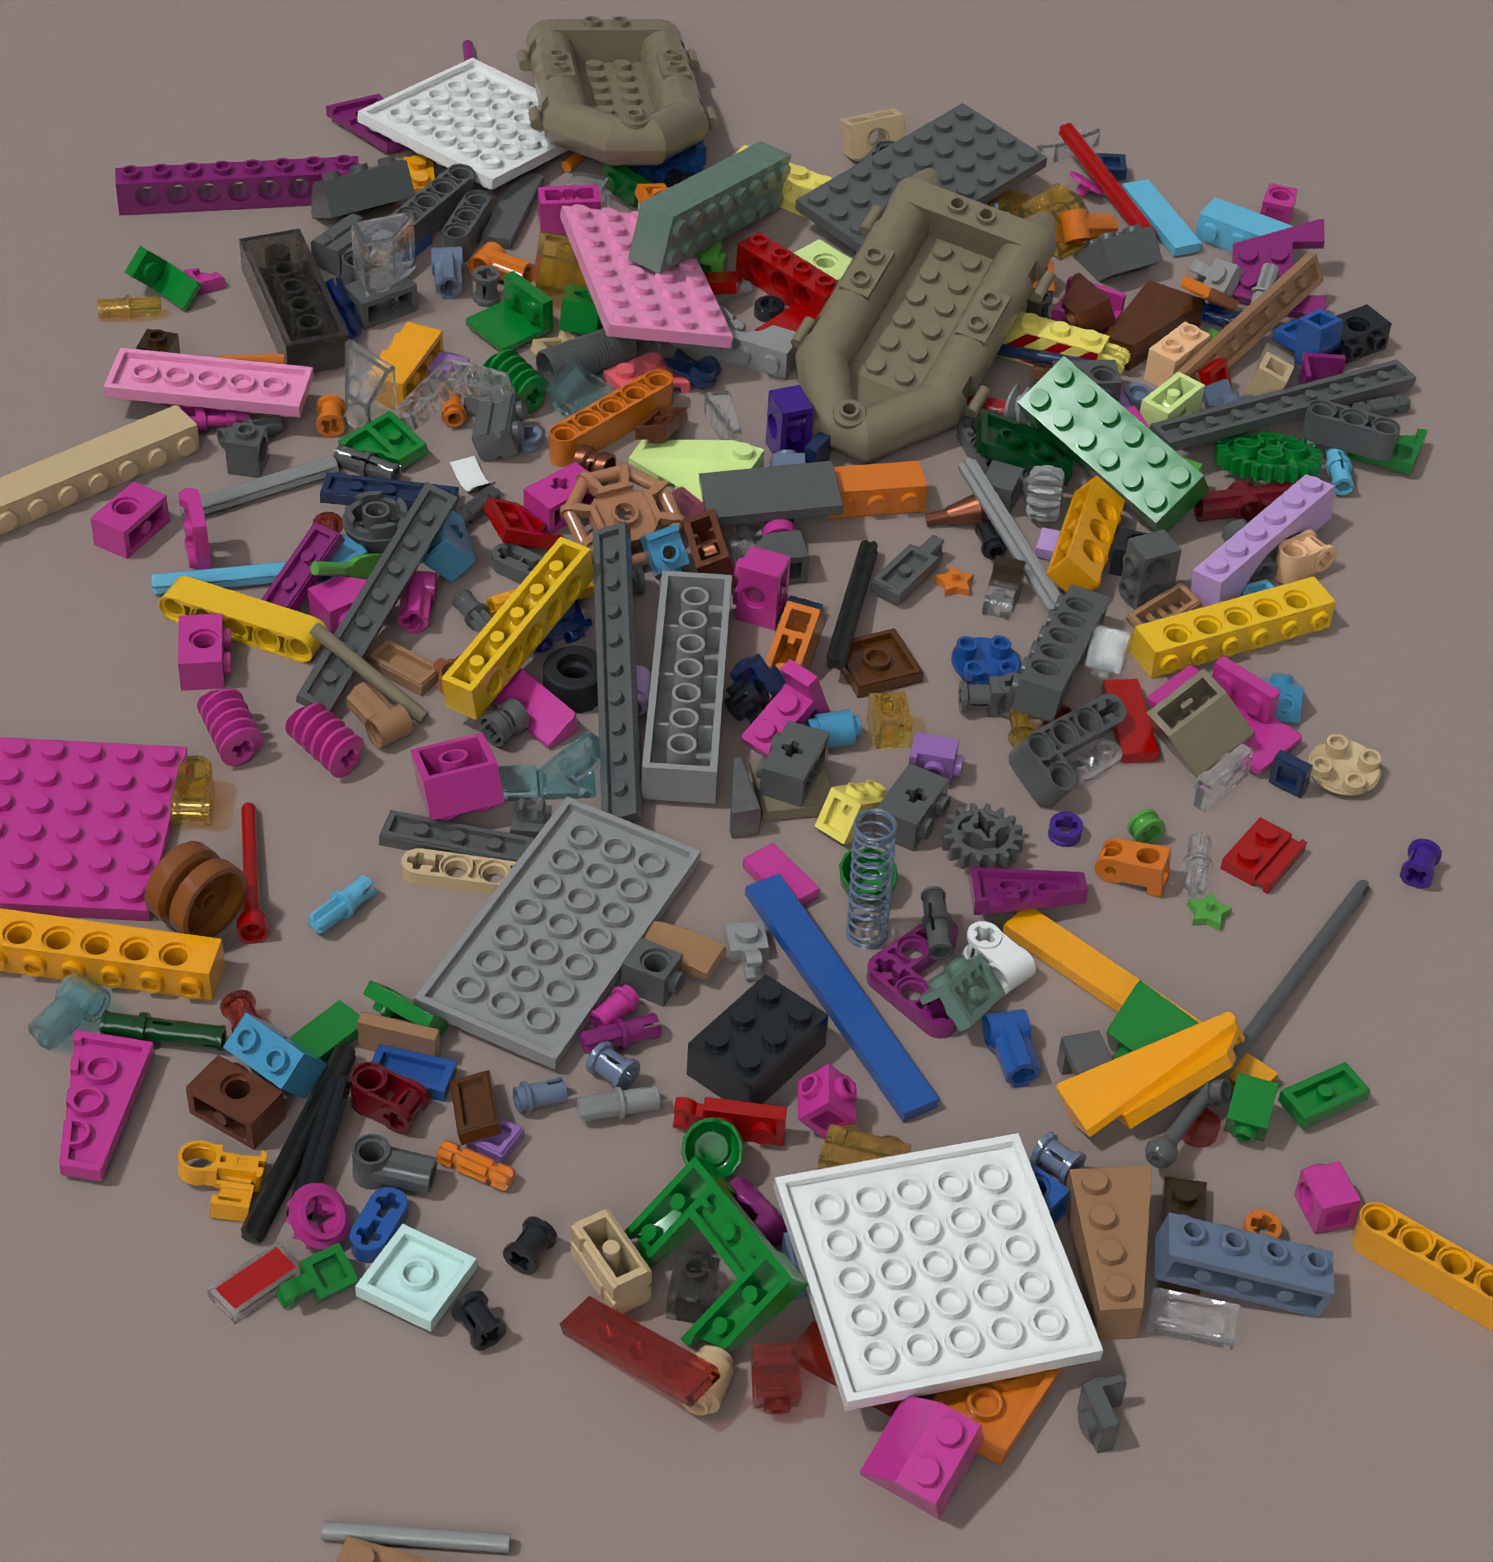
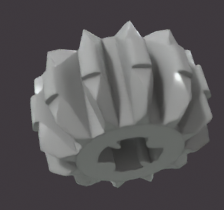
[1026,465,1065,522]

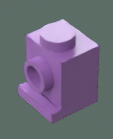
[909,732,964,786]

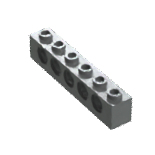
[1009,584,1111,722]

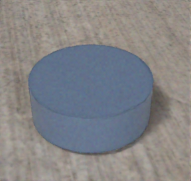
[1123,383,1154,412]

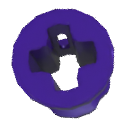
[1400,838,1442,889]

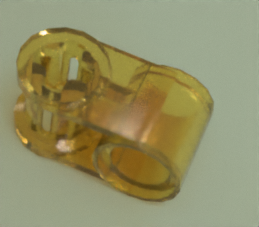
[170,755,215,826]

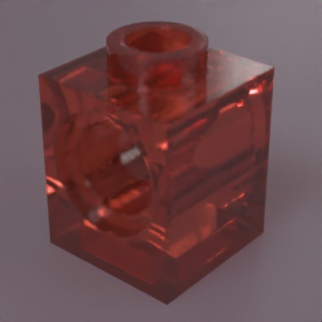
[750,1343,801,1415]

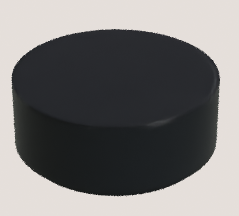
[754,295,785,323]

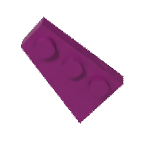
[326,93,408,153]
[969,867,1088,915]

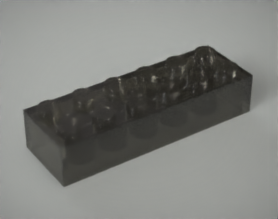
[239,228,351,373]

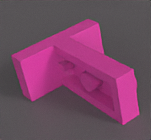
[740,659,830,757]

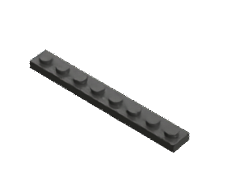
[296,482,458,712]

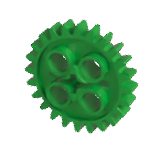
[1215,430,1323,484]

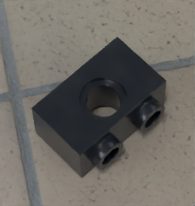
[1331,304,1392,364]

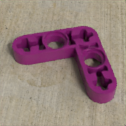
[866,920,958,1039]

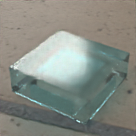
[499,765,538,801]

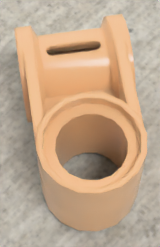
[1274,529,1337,584]

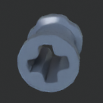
[586,1041,640,1090]
[1030,1131,1086,1186]

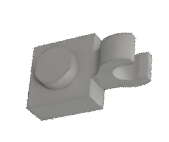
[1188,258,1244,297]
[724,920,769,981]

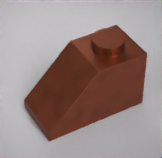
[1062,272,1116,333]

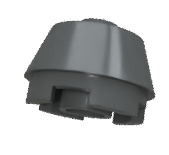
[342,491,408,554]

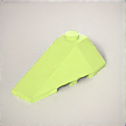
[629,439,765,508]

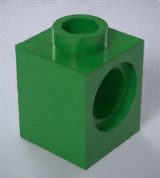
[1223,1073,1279,1143]

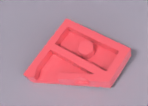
[603,350,691,393]

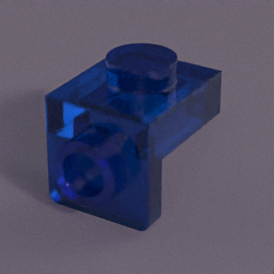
[729,653,786,701]

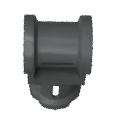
[958,672,1027,721]

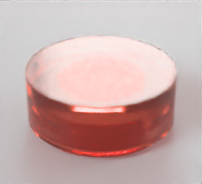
[1182,1108,1220,1148]

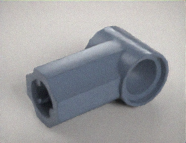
[431,246,463,299]

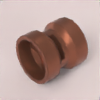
[572,444,617,486]

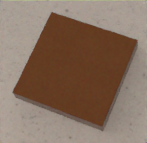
[841,628,924,698]

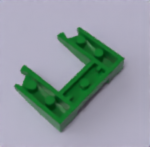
[624,1156,809,1353]

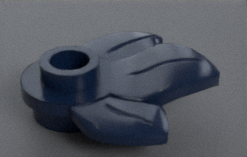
[663,349,722,389]

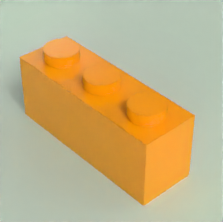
[365,322,443,410]

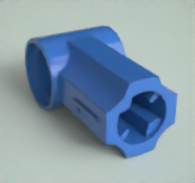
[982,1009,1041,1087]

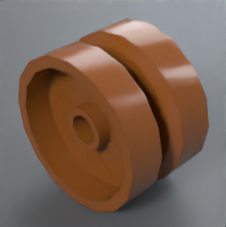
[144,841,247,938]

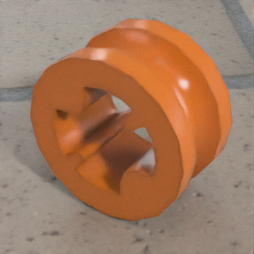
[1241,1209,1282,1238]

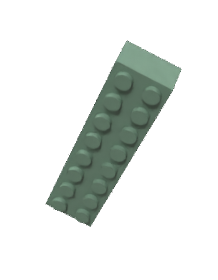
[628,141,791,274]

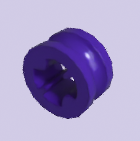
[1048,812,1083,847]

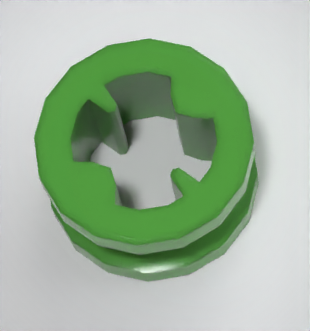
[1127,809,1166,844]

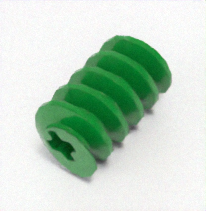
[482,349,548,414]

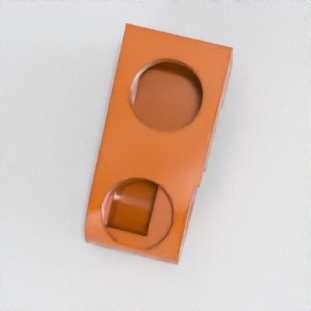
[1094,838,1171,898]

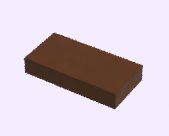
[450,1070,502,1145]

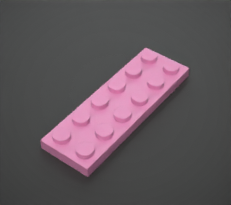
[103,348,314,417]

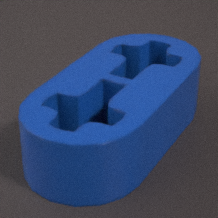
[349,1187,408,1263]

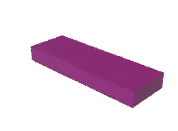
[261,522,345,611]

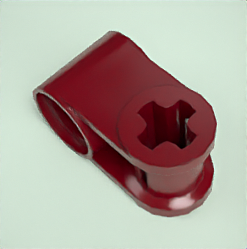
[351,1062,432,1134]

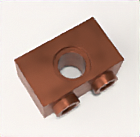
[186,1055,286,1150]

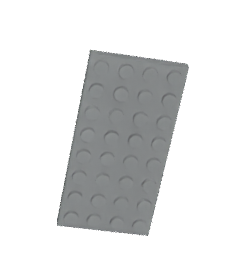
[413,796,701,1070]

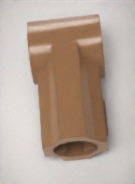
[346,682,414,749]

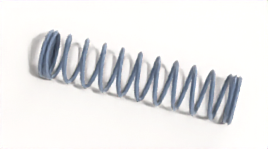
[846,808,897,950]

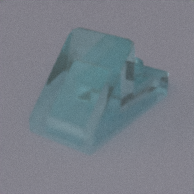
[536,730,601,800]

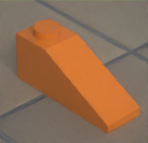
[758,600,825,703]

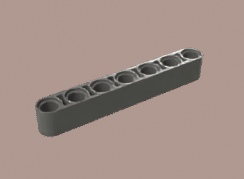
[341,164,474,286]

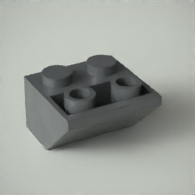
[1074,224,1163,281]

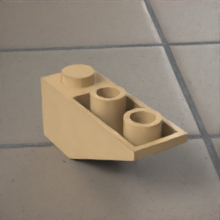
[1242,343,1295,397]

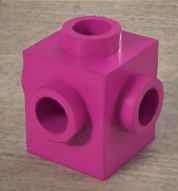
[797,1064,857,1139]

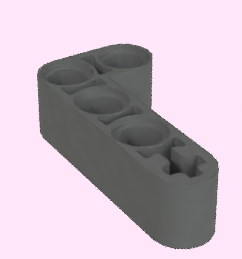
[1008,693,1127,807]

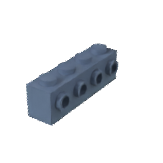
[1154,1212,1335,1318]

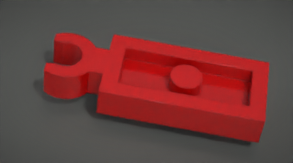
[673,1097,787,1146]

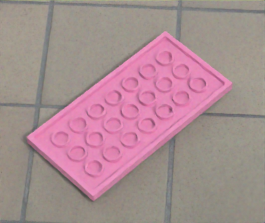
[560,204,733,348]

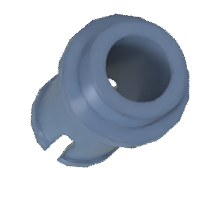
[513,1077,568,1114]

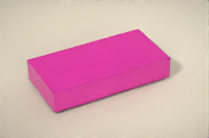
[742,843,820,906]

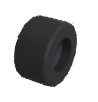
[543,646,598,713]

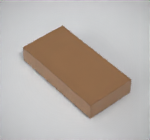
[365,639,439,696]
[357,1012,441,1057]

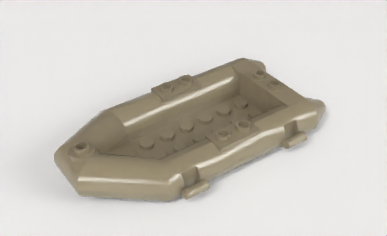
[517,16,718,166]
[791,168,1056,463]

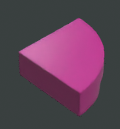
[184,268,225,296]

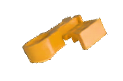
[177,1140,267,1222]

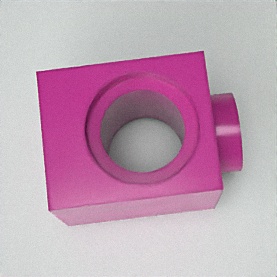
[1260,183,1298,224]
[1294,1161,1361,1234]

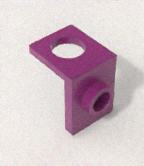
[1298,352,1346,385]

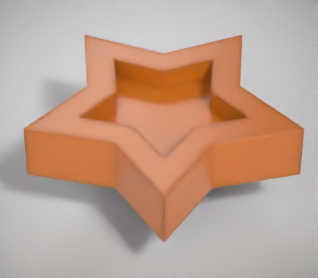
[934,565,974,597]

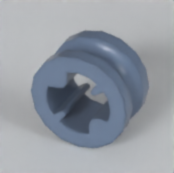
[518,424,543,453]

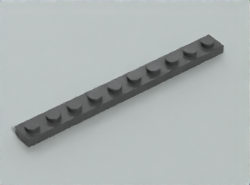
[1149,359,1417,451]
[593,521,642,823]

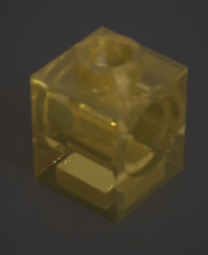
[867,691,913,750]

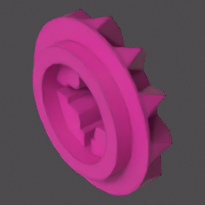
[285,1183,350,1251]

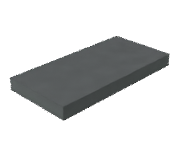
[699,461,843,526]

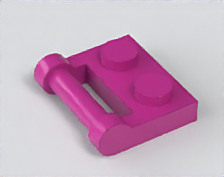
[179,488,212,570]

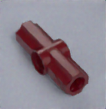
[1194,480,1294,523]

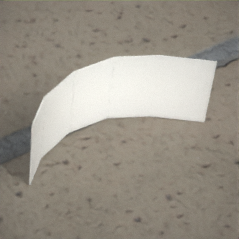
[450,456,497,491]

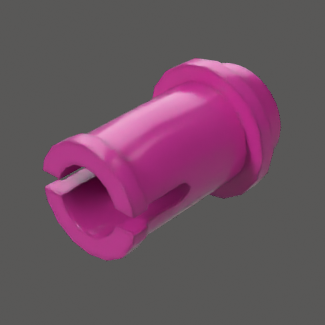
[590,985,640,1028]

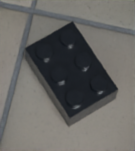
[686,974,828,1104]

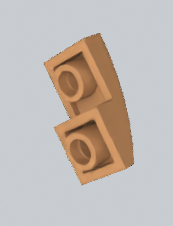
[643,921,727,980]

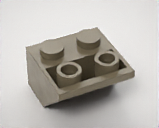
[1146,668,1255,780]

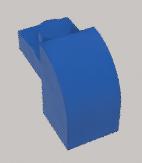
[1273,309,1343,364]

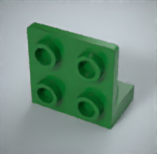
[466,270,553,352]

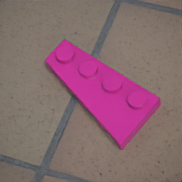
[59,1030,155,1182]

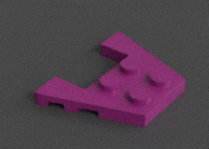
[1232,219,1326,319]

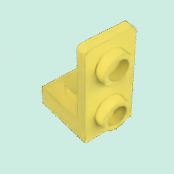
[815,780,887,844]

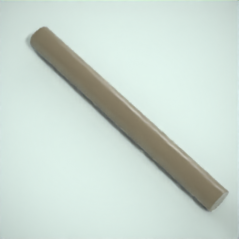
[310,623,429,724]

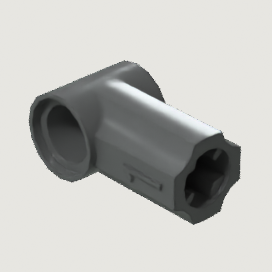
[352,1134,438,1194]

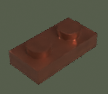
[634,407,688,444]

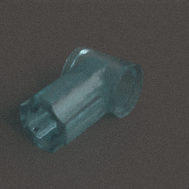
[28,973,111,1051]

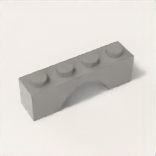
[670,325,797,380]

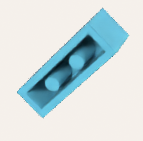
[1196,197,1293,252]

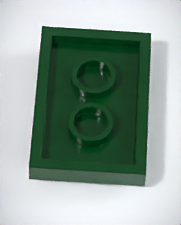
[976,408,1072,486]

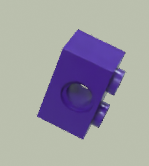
[765,385,813,454]

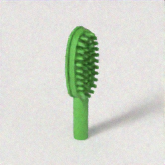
[310,553,382,579]

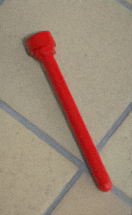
[237,802,269,944]

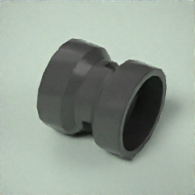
[478,698,530,747]

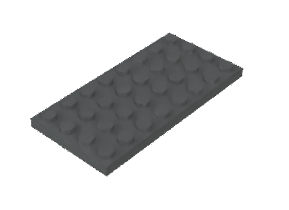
[795,103,1047,252]

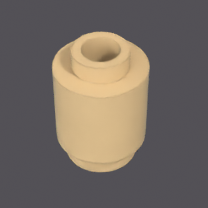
[677,1345,734,1416]

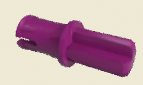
[580,1013,661,1054]

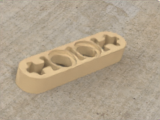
[401,848,516,895]

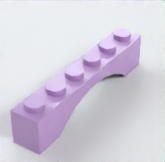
[1191,474,1335,607]

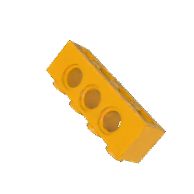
[1046,475,1125,592]

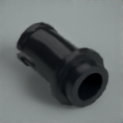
[975,519,1007,560]

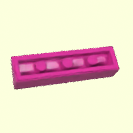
[493,668,577,749]

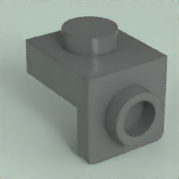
[1077,1374,1127,1453]

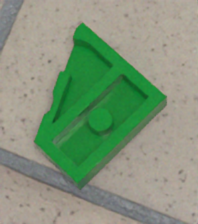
[338,410,429,469]
[1348,429,1428,475]

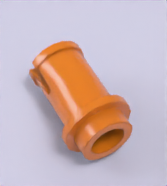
[440,389,467,427]

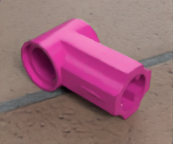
[398,571,437,633]

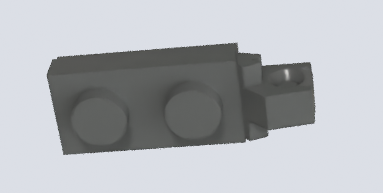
[870,535,944,604]

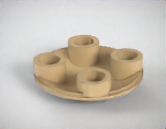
[1308,734,1381,796]

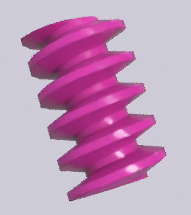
[197,688,263,767]
[285,702,364,778]

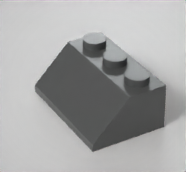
[311,155,415,218]

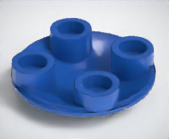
[951,635,1021,684]

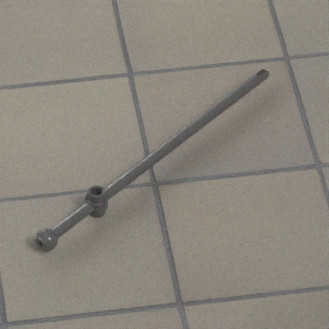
[1145,880,1370,1169]

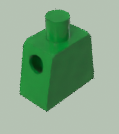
[1106,980,1199,1060]

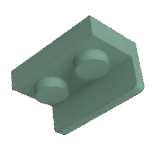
[919,953,1005,1032]

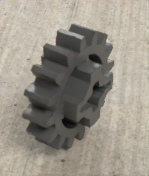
[941,803,1024,869]

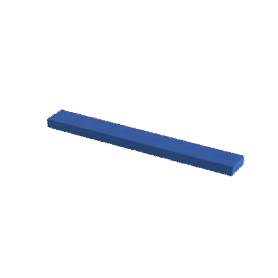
[745,874,939,1122]

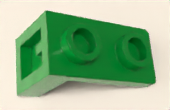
[124,245,202,310]

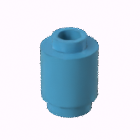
[807,709,862,749]

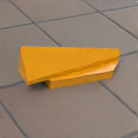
[1056,1011,1245,1137]

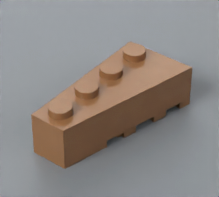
[1066,1165,1153,1340]

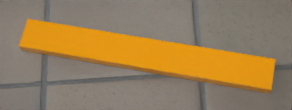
[1003,909,1279,1091]

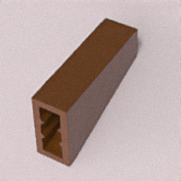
[1104,280,1206,371]

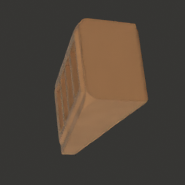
[1126,581,1202,627]

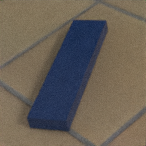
[320,472,459,512]

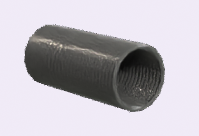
[536,328,637,390]

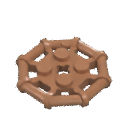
[560,462,686,568]

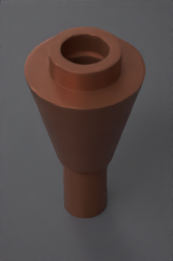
[925,494,988,527]

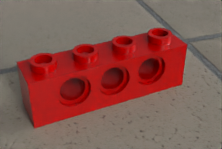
[736,232,839,315]

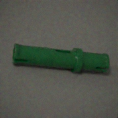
[99,1010,227,1052]

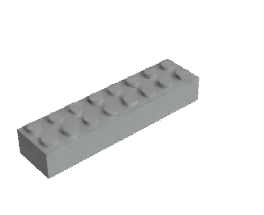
[641,571,732,804]

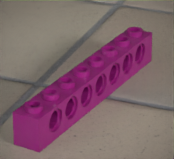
[115,155,359,216]

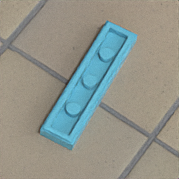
[1122,179,1202,257]

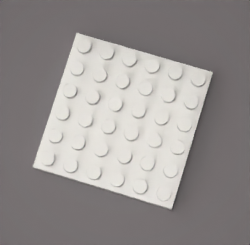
[357,58,568,190]
[773,1133,1104,1411]

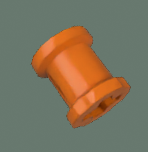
[315,394,346,438]

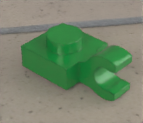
[275,1243,359,1308]

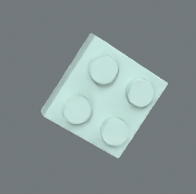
[355,1224,477,1332]

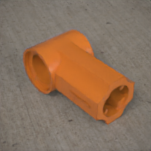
[1060,208,1119,246]
[468,242,534,282]

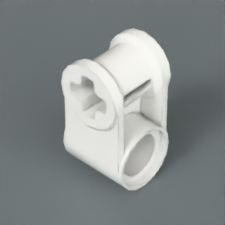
[962,921,1036,996]

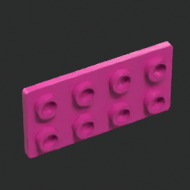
[1147,656,1302,775]

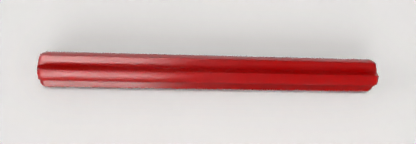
[1058,123,1158,235]

